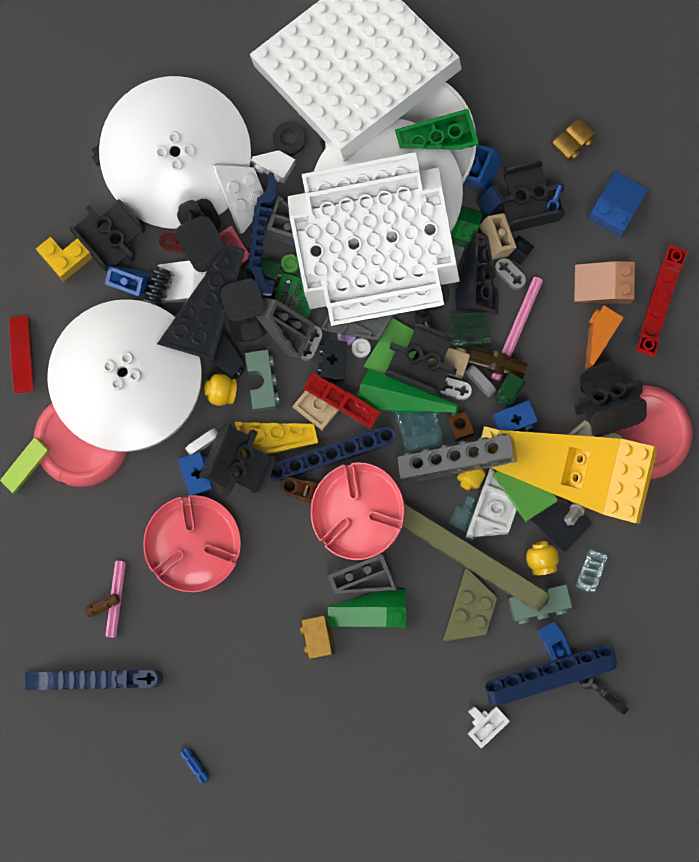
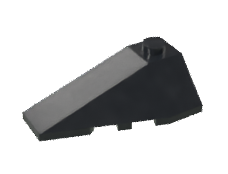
[456,233,498,314]

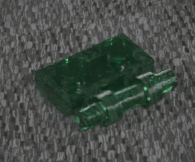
[450,312,491,348]

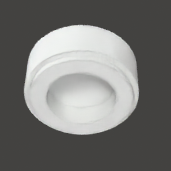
[352,338,371,358]

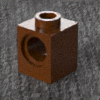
[447,410,474,442]

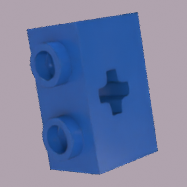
[492,400,538,432]
[178,452,215,496]

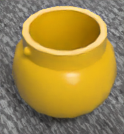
[204,373,237,406]
[526,541,559,575]

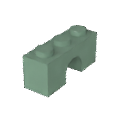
[245,350,279,412]
[508,585,572,624]

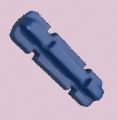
[180,747,209,784]

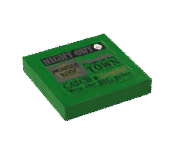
[275,273,312,320]

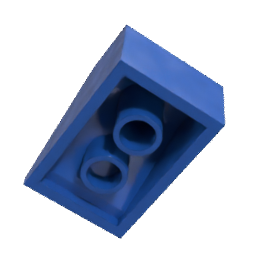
[464,145,503,191]
[588,171,648,237]

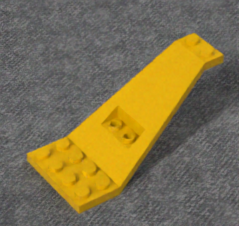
[477,426,658,524]

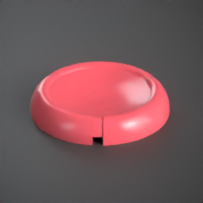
[614,385,693,480]
[34,403,127,487]
[311,463,405,560]
[143,495,241,592]

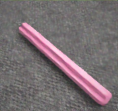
[491,277,543,381]

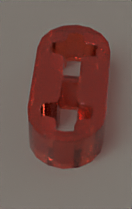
[159,233,186,254]

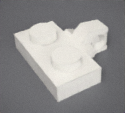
[467,707,510,749]

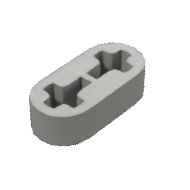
[495,258,526,290]
[300,326,323,361]
[465,365,496,398]

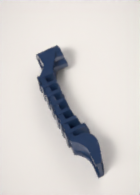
[246,172,276,299]
[24,670,163,690]

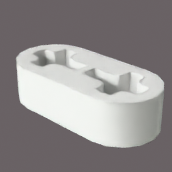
[440,377,472,400]
[185,428,218,455]

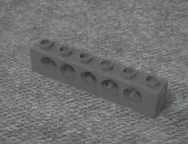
[398,434,517,484]

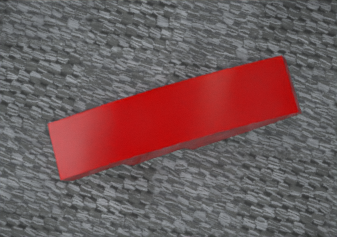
[9,316,34,394]
[303,373,380,429]

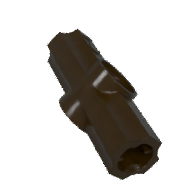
[468,346,528,379]

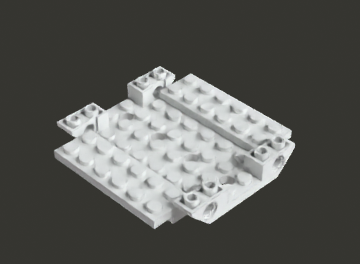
[288,152,460,326]

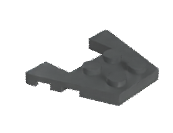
[320,314,394,341]

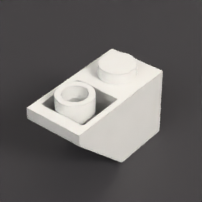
[251,150,295,183]

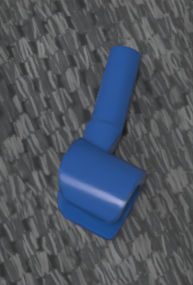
[547,185,563,210]

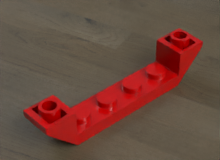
[636,245,688,357]

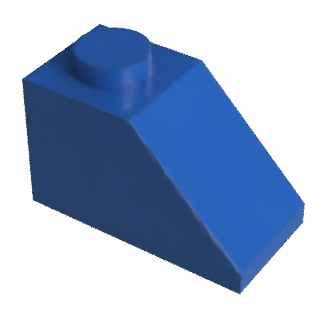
[105,266,152,296]
[537,622,572,661]

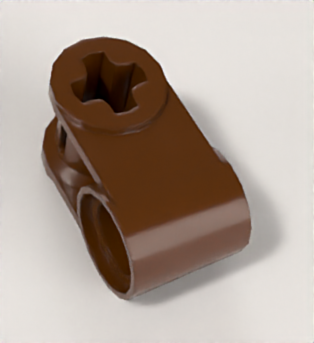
[281,477,318,503]

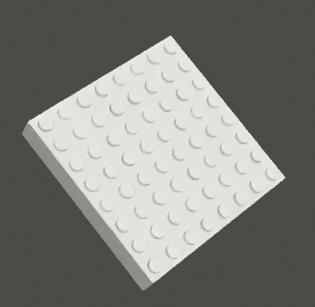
[250,0,462,161]

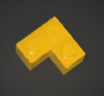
[36,237,92,282]

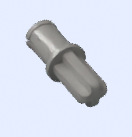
[564,503,586,525]

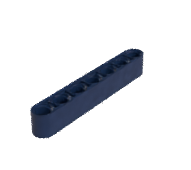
[269,427,395,482]
[485,645,617,706]

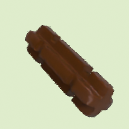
[85,594,120,617]

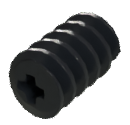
[140,265,175,306]

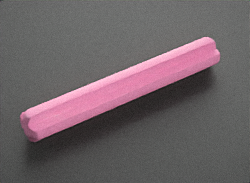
[106,561,126,638]

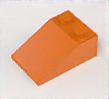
[585,306,624,369]

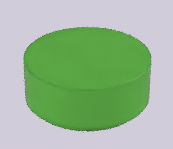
[281,254,299,274]

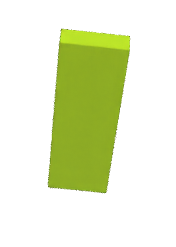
[0,437,50,493]

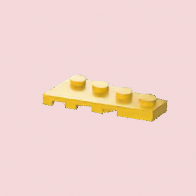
[235,422,318,459]

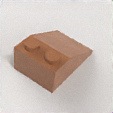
[574,261,635,304]

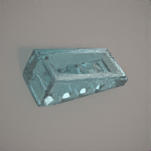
[576,550,608,593]

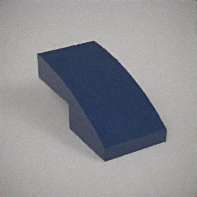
[477,185,505,218]

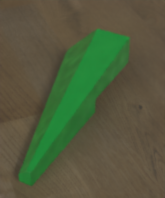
[358,369,458,415]

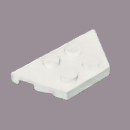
[212,165,264,234]
[466,468,517,538]

